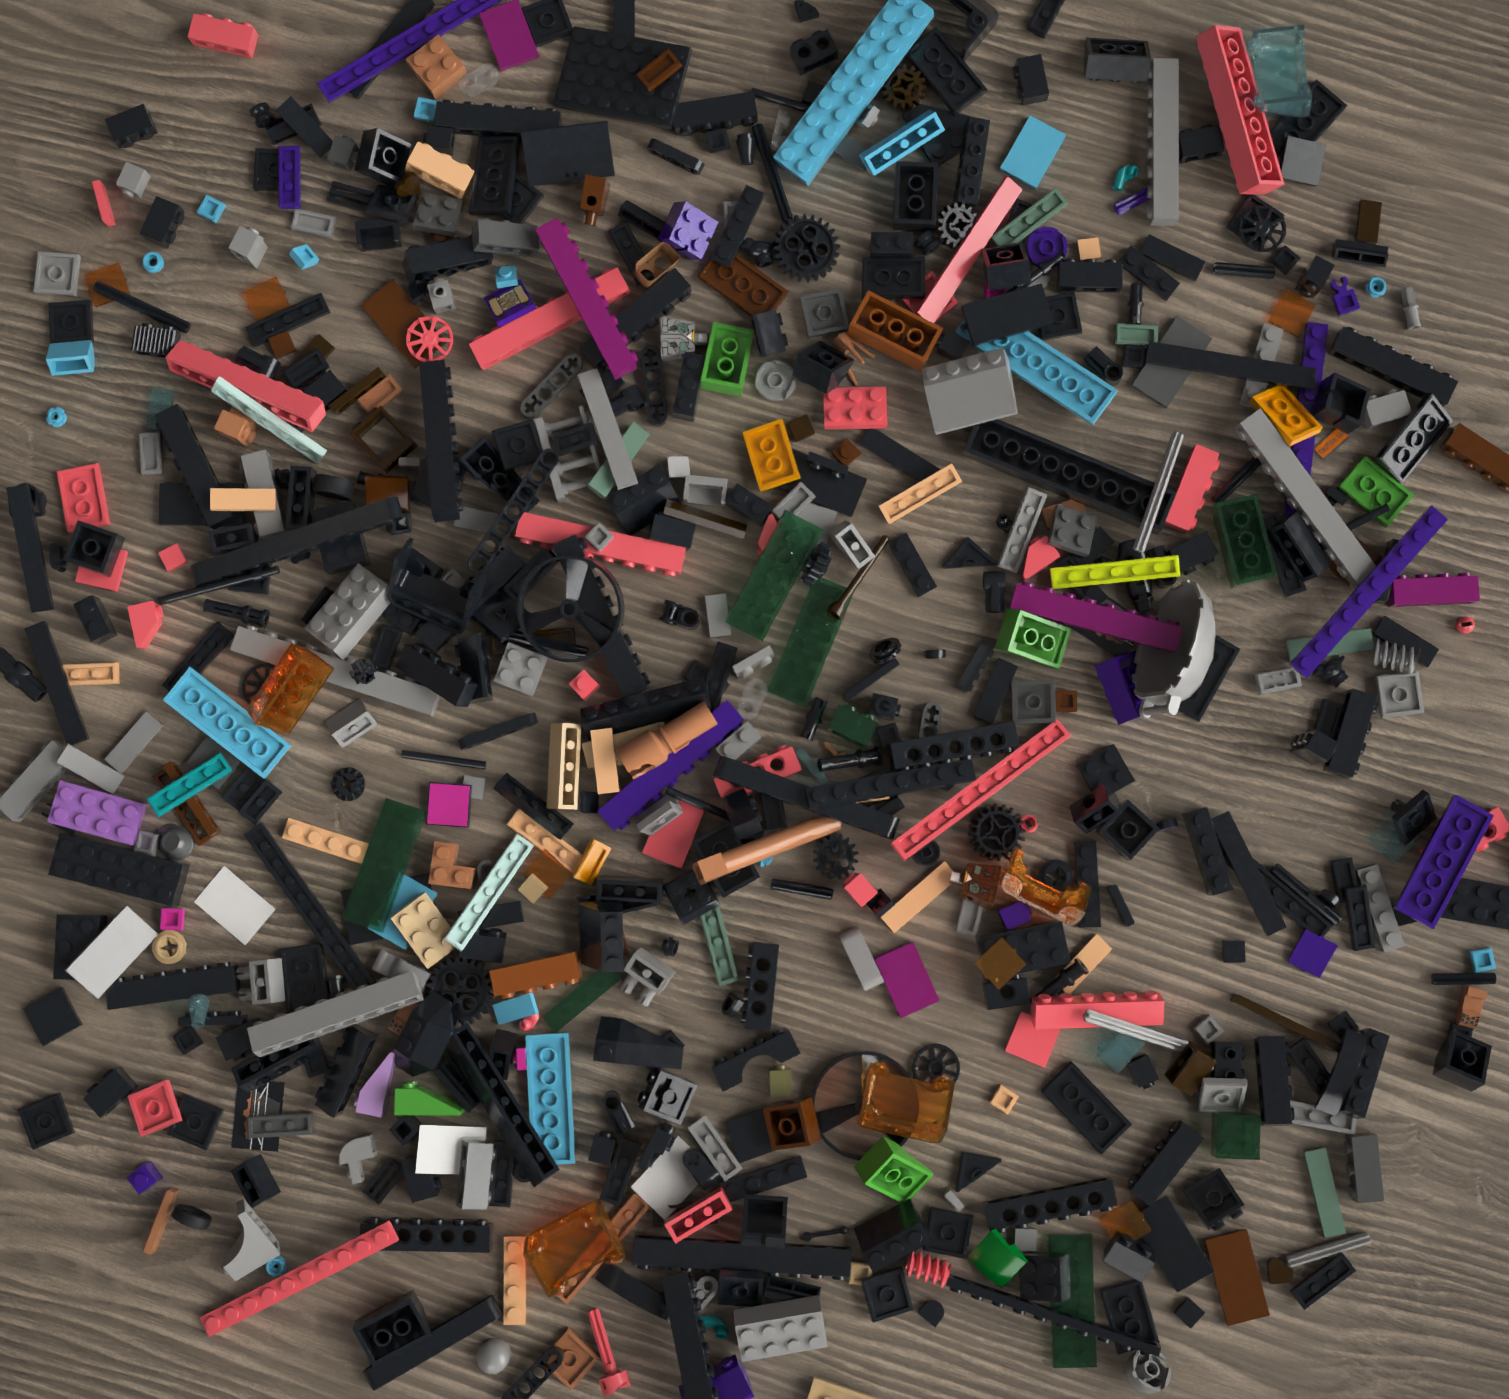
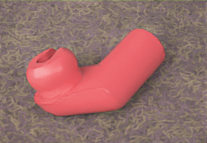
[519,1013,539,1031]

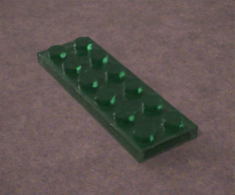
[725,509,823,641]
[767,577,854,708]
[342,798,427,933]
[1048,1233,1097,1368]

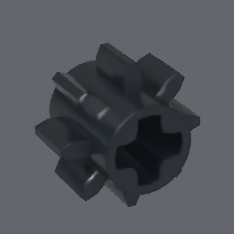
[349,658,378,685]

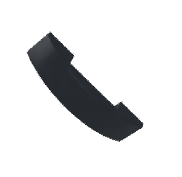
[1314,1028,1367,1116]
[595,1259,670,1322]

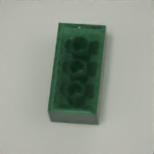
[1210,494,1277,589]

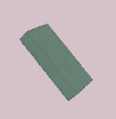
[1114,323,1158,347]

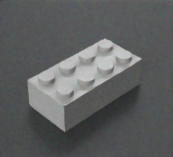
[304,564,390,660]
[733,1295,828,1362]

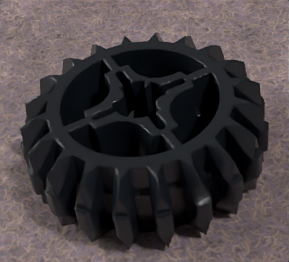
[968,804,1026,861]

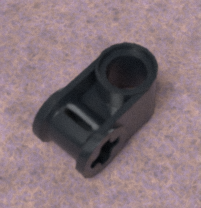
[659,600,701,630]
[683,1150,721,1191]

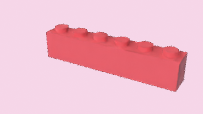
[1031,990,1164,1029]

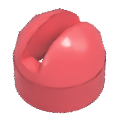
[1456,616,1475,634]
[1021,815,1038,833]

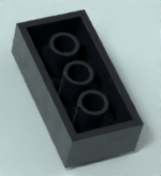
[975,920,1071,980]

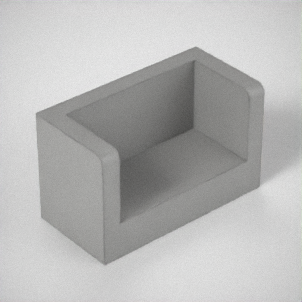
[683,475,728,508]

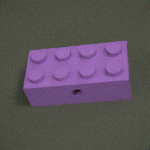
[47,781,148,845]

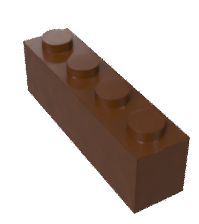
[1440,423,1509,493]

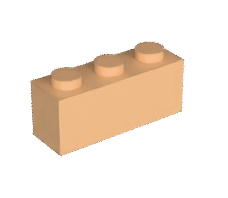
[405,142,475,199]

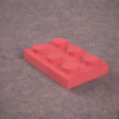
[823,387,887,430]

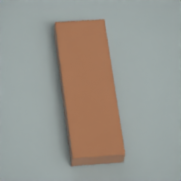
[143,1187,180,1255]

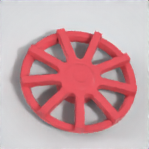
[406,316,453,362]

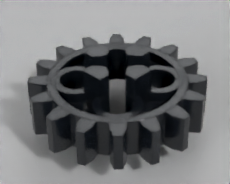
[813,834,859,880]

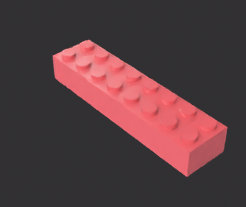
[1196,25,1285,195]

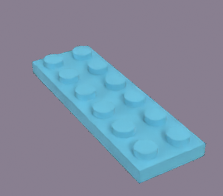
[163,667,292,779]
[525,1032,576,1165]

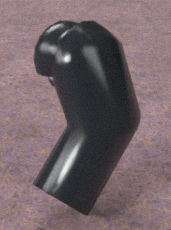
[996,514,1013,533]

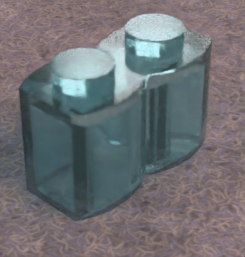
[1096,1031,1146,1074]

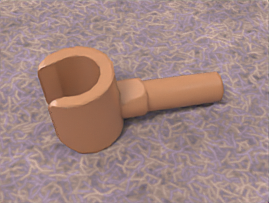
[822,741,846,763]

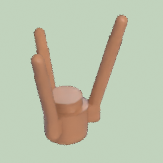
[833,332,875,386]

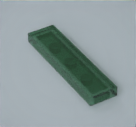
[542,971,622,1033]

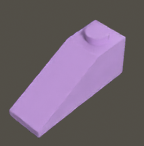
[354,1051,396,1117]

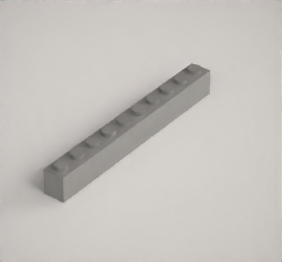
[1235,408,1376,592]
[230,624,441,717]

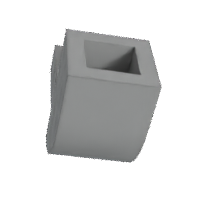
[339,1133,377,1184]

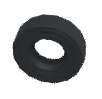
[171,1204,212,1230]

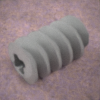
[1373,639,1421,674]

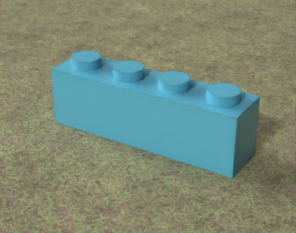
[859,110,945,176]

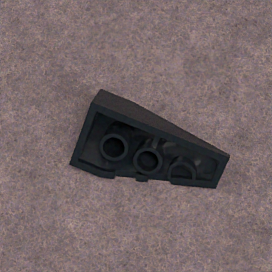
[458,437,540,513]
[593,1016,684,1069]

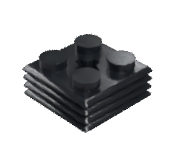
[663,869,720,925]

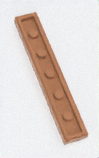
[550,1191,651,1305]

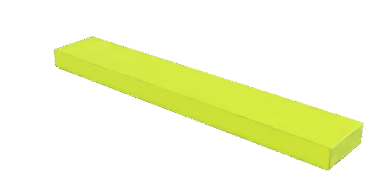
[1050,555,1180,589]

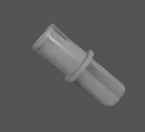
[1401,287,1421,330]

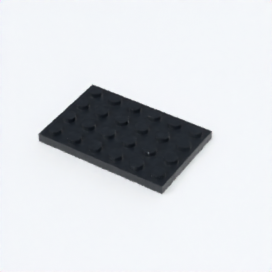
[553,26,692,129]

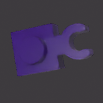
[1330,276,1360,317]

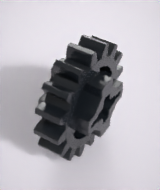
[935,203,977,249]
[801,542,832,587]

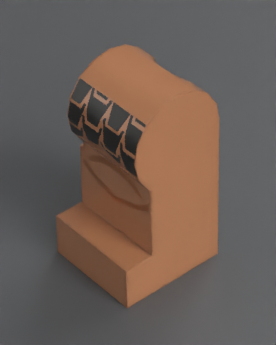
[1456,985,1488,1029]
[388,1001,421,1037]

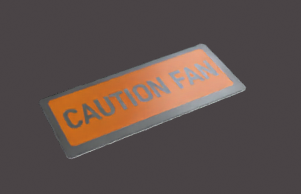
[1314,428,1352,461]

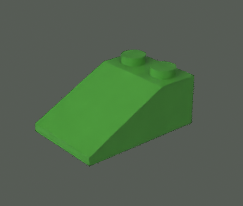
[701,322,754,397]
[995,608,1071,669]
[394,1081,466,1116]
[854,1136,934,1202]

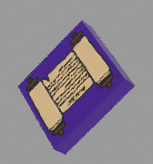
[484,279,537,328]

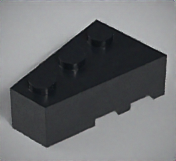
[596,875,663,914]

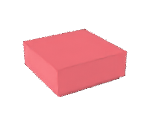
[158,543,188,572]

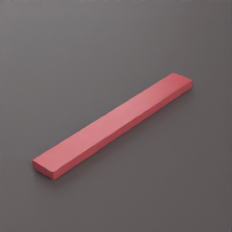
[915,176,1022,323]

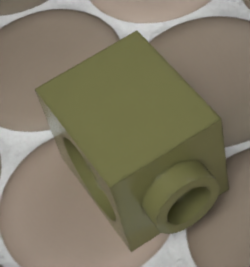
[769,1065,792,1097]

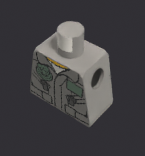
[661,317,707,361]

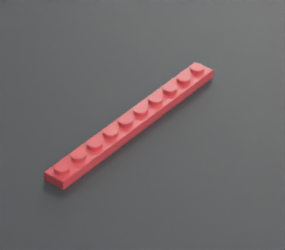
[891,719,1071,861]
[200,1220,399,1337]

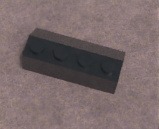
[315,1024,379,1118]

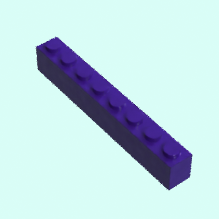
[597,700,744,831]

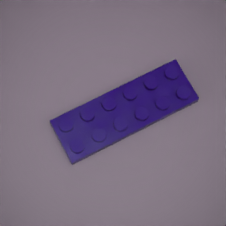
[1393,795,1494,929]

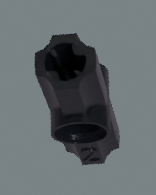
[0,647,47,703]

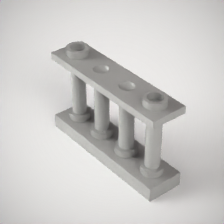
[534,406,601,503]

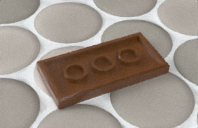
[697,254,789,316]
[361,279,447,369]
[1204,1228,1270,1326]

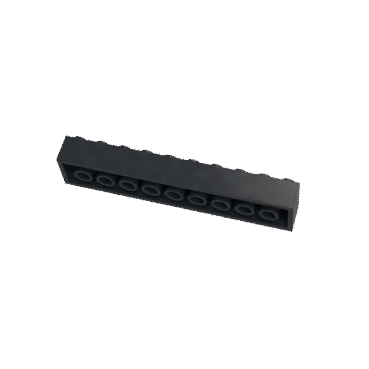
[962,419,1177,535]

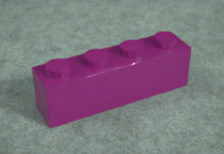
[1388,572,1480,607]

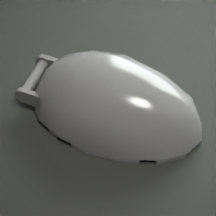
[1132,578,1216,718]

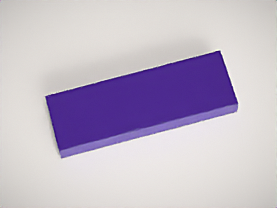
[278,146,301,209]

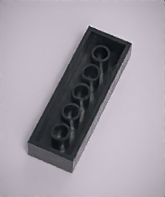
[48,833,190,906]

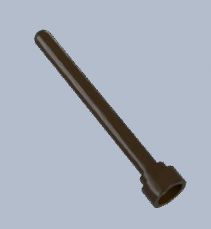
[826,535,890,620]

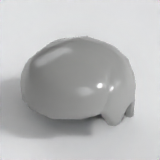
[476,1338,512,1374]

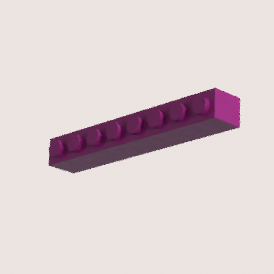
[535,217,638,380]
[1010,581,1184,653]

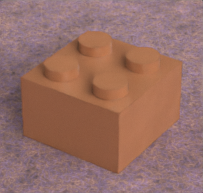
[406,34,468,100]

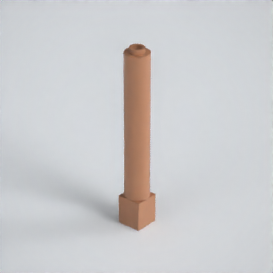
[692,815,843,885]

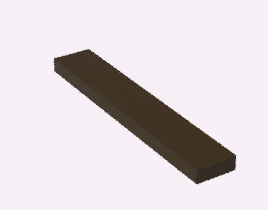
[1230,994,1340,1053]

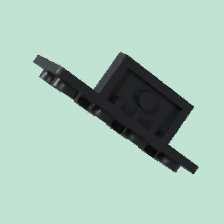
[776,449,867,517]

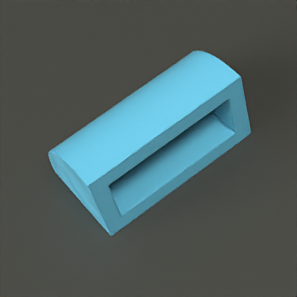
[46,340,95,376]

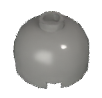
[1125,1350,1171,1394]

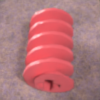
[903,1251,952,1289]

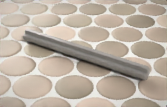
[1133,432,1184,553]
[1083,1009,1197,1053]

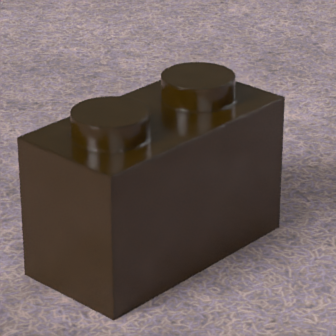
[1164,1041,1217,1096]

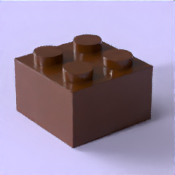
[763,1097,821,1151]

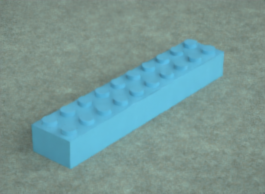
[773,0,934,186]

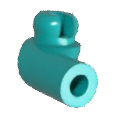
[1112,165,1139,192]
[700,1315,729,1339]

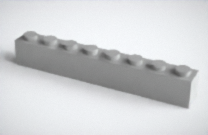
[1147,58,1179,226]
[247,970,424,1057]

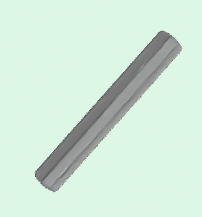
[1286,1232,1371,1267]

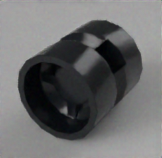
[911,840,940,866]

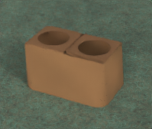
[633,242,680,289]

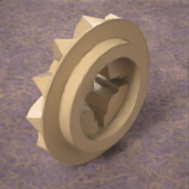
[152,930,187,964]

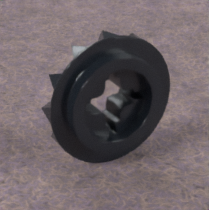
[869,638,902,664]
[330,767,365,801]
[1038,859,1073,894]

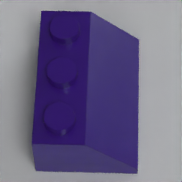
[1095,650,1160,725]
[678,1354,754,1399]

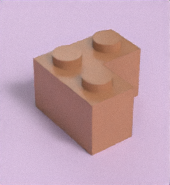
[214,406,258,447]
[428,841,477,889]

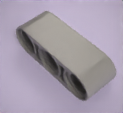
[838,926,884,991]

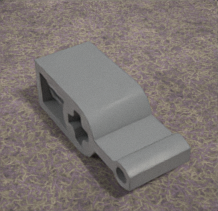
[372,949,433,993]

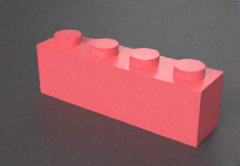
[1164,444,1220,534]

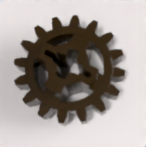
[881,64,926,111]

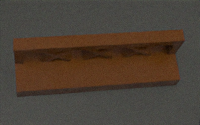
[152,761,222,846]

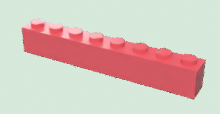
[469,267,630,370]
[166,340,326,432]
[515,512,686,577]

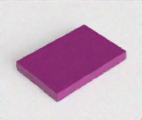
[479,0,540,72]
[874,942,940,1018]

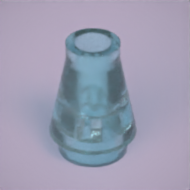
[188,994,210,1028]

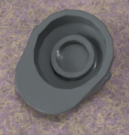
[156,824,195,860]

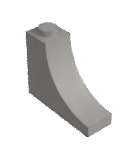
[221,1199,280,1281]

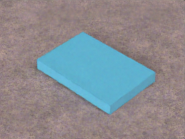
[999,115,1066,190]
[368,872,438,950]

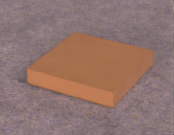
[542,1327,600,1391]

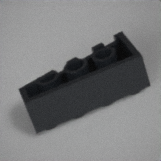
[403,234,493,287]

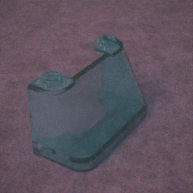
[1248,24,1312,118]

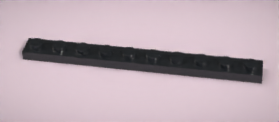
[244,822,377,990]
[946,1274,1161,1358]

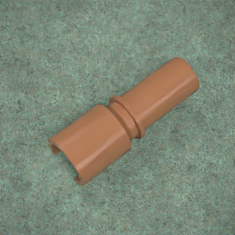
[615,701,718,780]

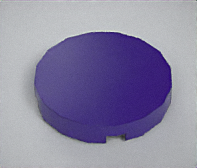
[1026,227,1068,268]

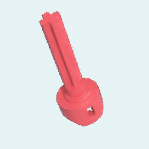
[587,1308,631,1396]

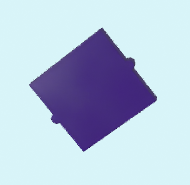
[1287,929,1338,978]

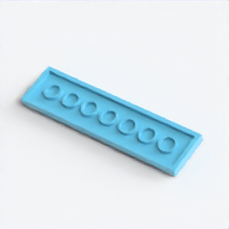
[955,299,1117,426]

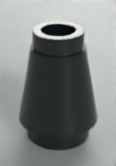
[735,133,756,165]

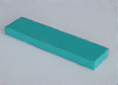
[146,753,232,818]

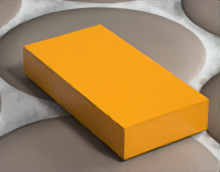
[572,838,611,886]

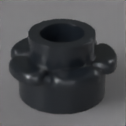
[661,936,679,957]

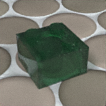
[828,703,878,749]
[1211,1112,1261,1160]

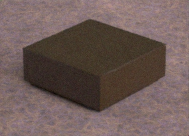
[788,414,815,443]

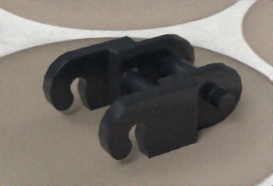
[49,543,67,572]

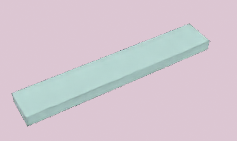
[211,376,327,464]
[444,834,534,951]

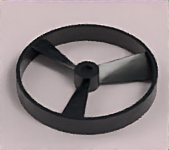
[517,555,625,662]
[811,1050,919,1160]

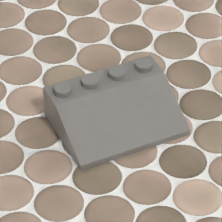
[922,347,1018,435]

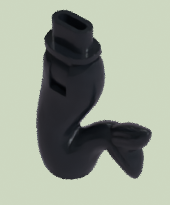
[1099,539,1154,613]

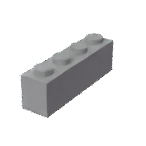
[239,450,288,540]
[0,740,67,822]

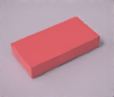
[92,180,116,227]

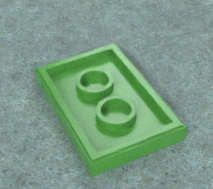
[1337,455,1414,528]

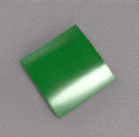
[967,1229,1028,1288]

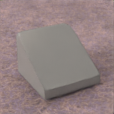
[667,456,690,480]

